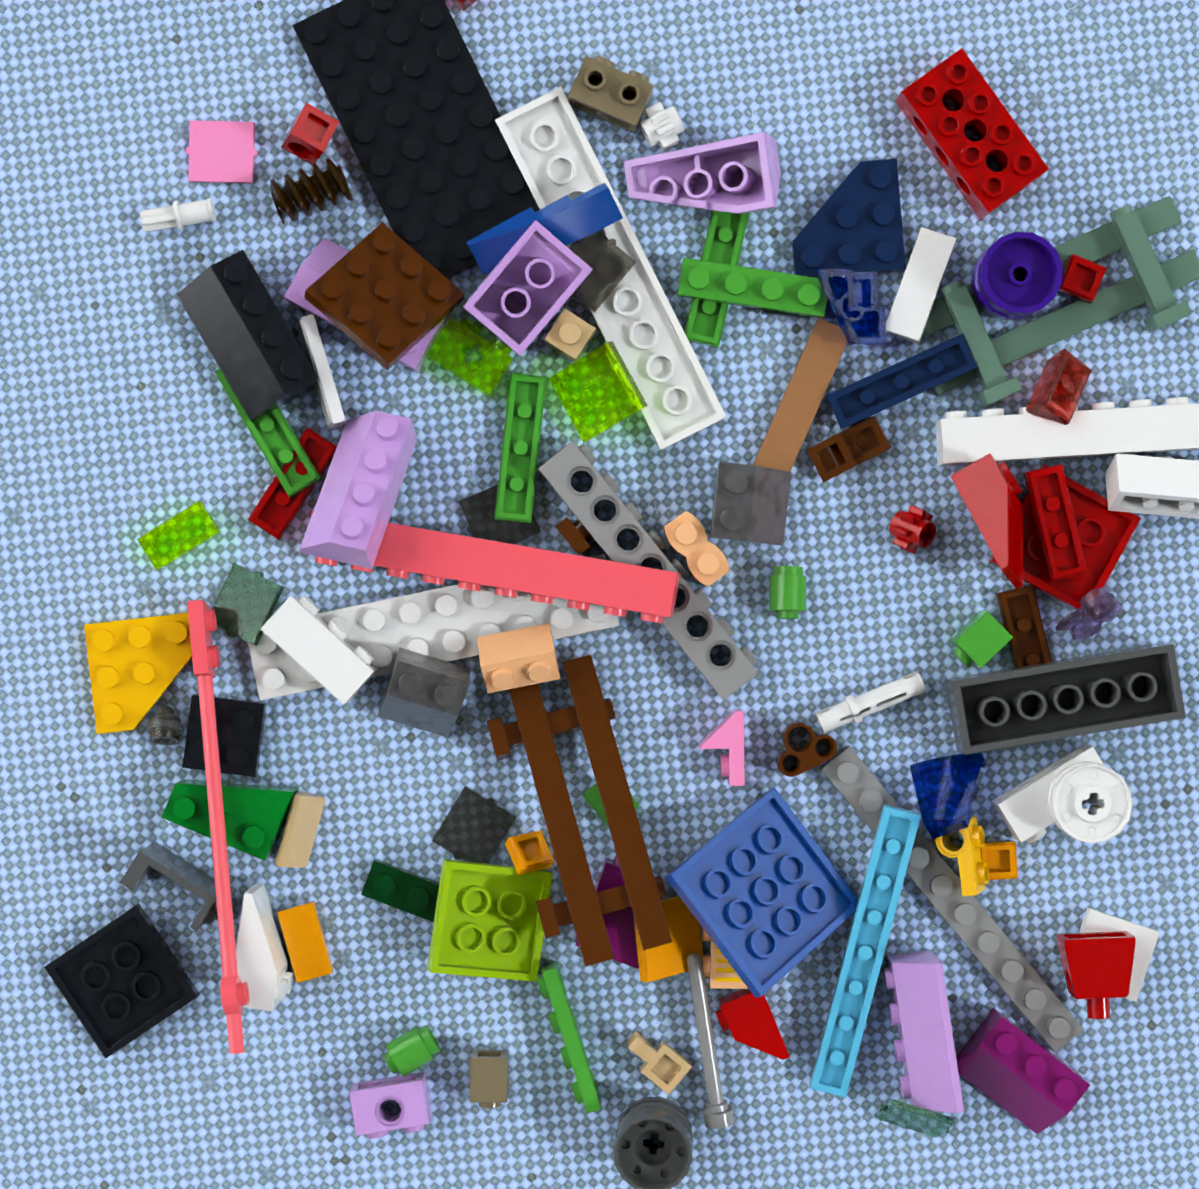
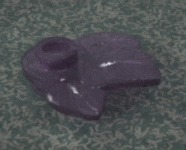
[1055,588,1122,641]

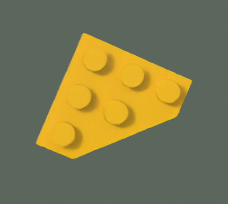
[84,613,192,734]

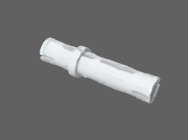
[815,671,926,734]

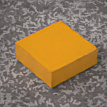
[505,830,555,876]
[980,840,1018,880]

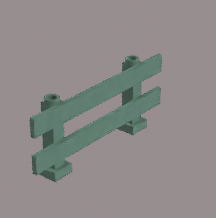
[921,196,1199,408]

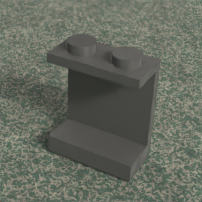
[120,842,218,931]

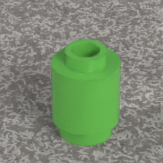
[769,566,806,619]
[383,1025,441,1077]

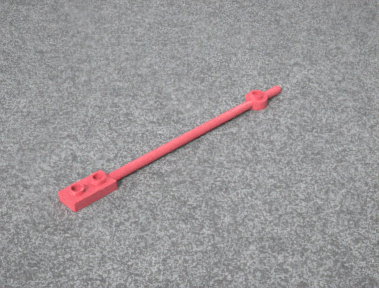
[187,600,250,1054]

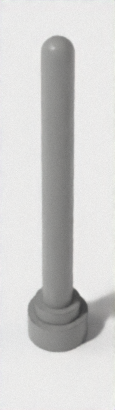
[687,953,734,1129]

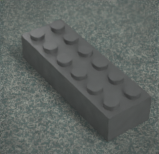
[945,643,1186,755]

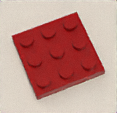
[989,464,1141,615]

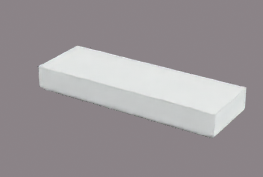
[884,227,957,344]
[297,314,346,429]

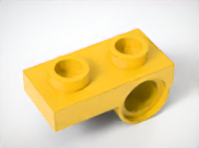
[935,816,989,896]

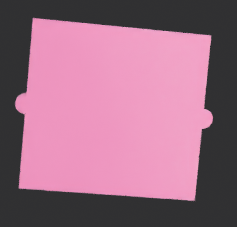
[185,120,258,184]

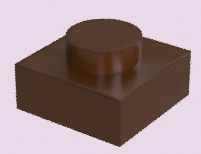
[556,518,592,556]

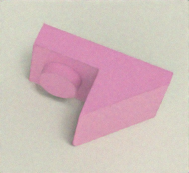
[698,709,745,786]

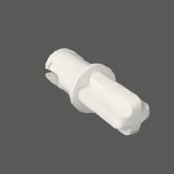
[140,198,216,232]

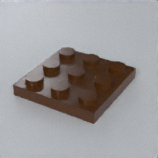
[305,222,465,370]

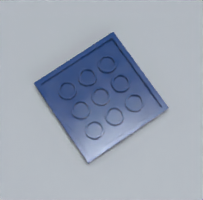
[665,787,858,998]

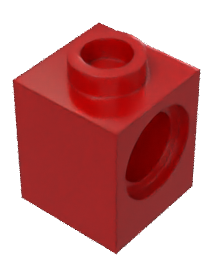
[281,102,339,165]

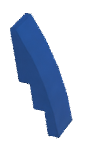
[466,182,623,275]

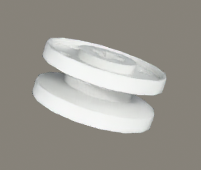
[1047,762,1133,843]

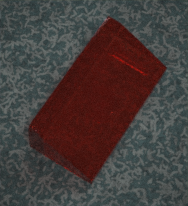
[1026,349,1092,425]

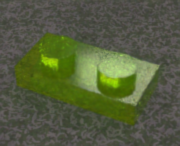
[137,500,221,571]

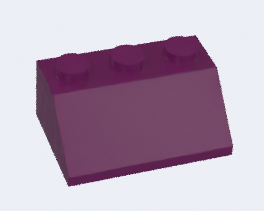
[956,1008,1090,1134]

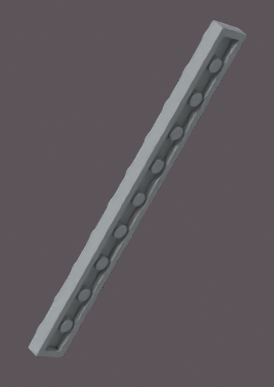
[820,745,1084,1053]

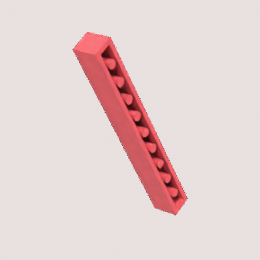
[305,510,680,624]

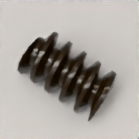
[270,158,353,225]

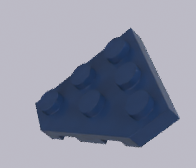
[791,158,906,278]

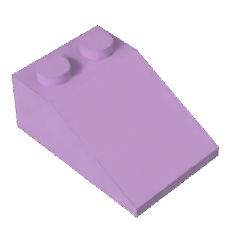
[462,220,593,356]

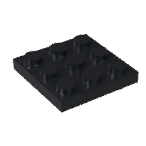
[44,904,200,1059]

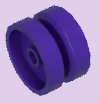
[971,232,1063,321]

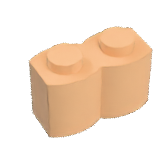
[663,511,729,587]

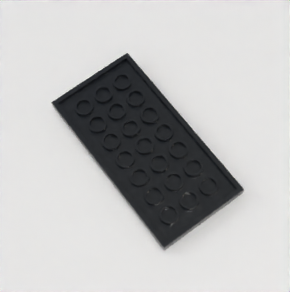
[292,0,540,280]

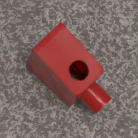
[1056,931,1136,1019]

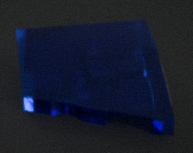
[817,269,886,348]
[910,753,986,839]

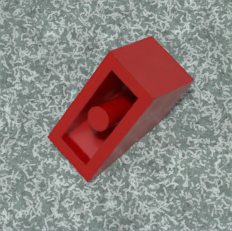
[715,989,790,1060]

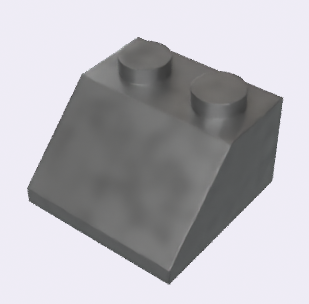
[710,462,791,546]
[377,647,470,738]

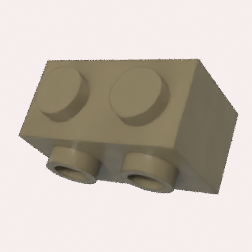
[568,56,654,134]

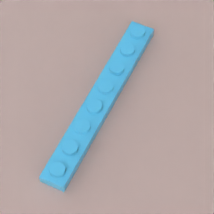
[810,804,921,1098]

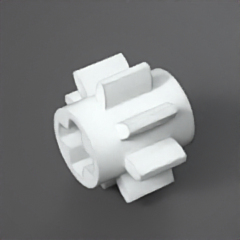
[639,101,685,151]

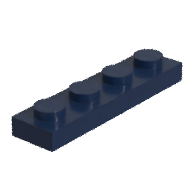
[826,334,978,429]

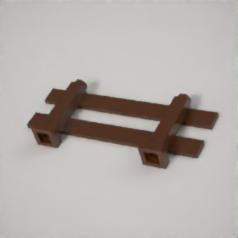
[487,655,673,967]

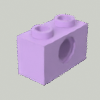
[349,1072,432,1139]

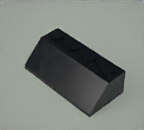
[177,250,318,422]

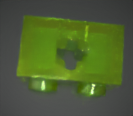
[427,318,515,399]

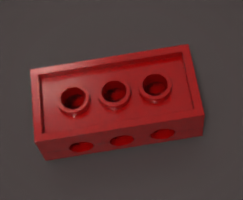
[895,48,1049,220]

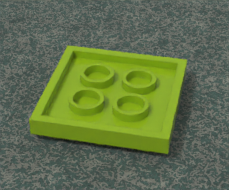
[427,859,553,982]

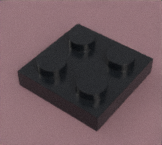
[182,694,267,777]

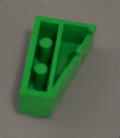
[161,779,299,861]

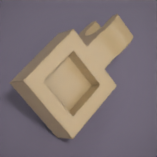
[627,1031,692,1095]

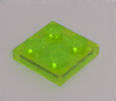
[548,341,648,443]

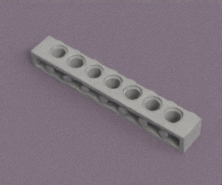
[538,441,758,700]

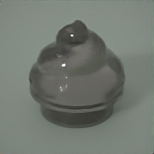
[147,706,185,745]

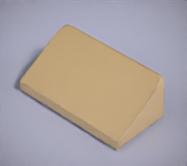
[275,791,325,868]

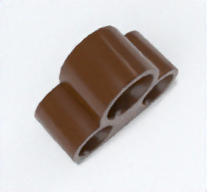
[776,722,837,777]

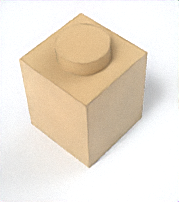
[544,308,596,364]

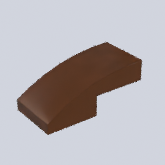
[807,415,892,482]

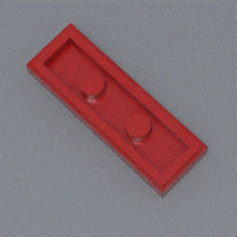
[248,427,337,540]
[1023,464,1088,581]

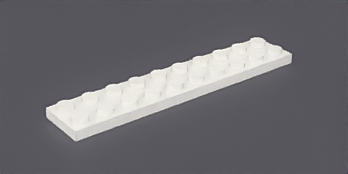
[495,87,727,451]
[245,554,620,701]

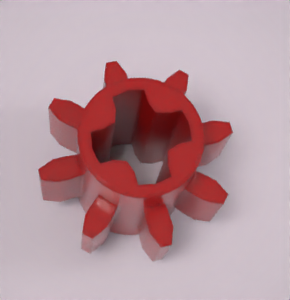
[889,505,936,554]

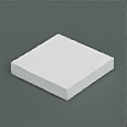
[1064,907,1160,1002]

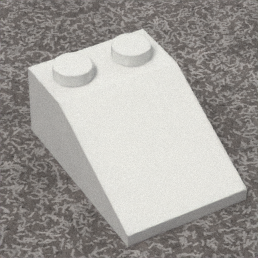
[236,882,293,1012]

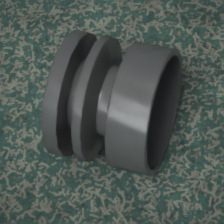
[614,1096,693,1189]

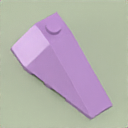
[624,132,781,214]

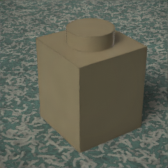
[470,1050,509,1108]

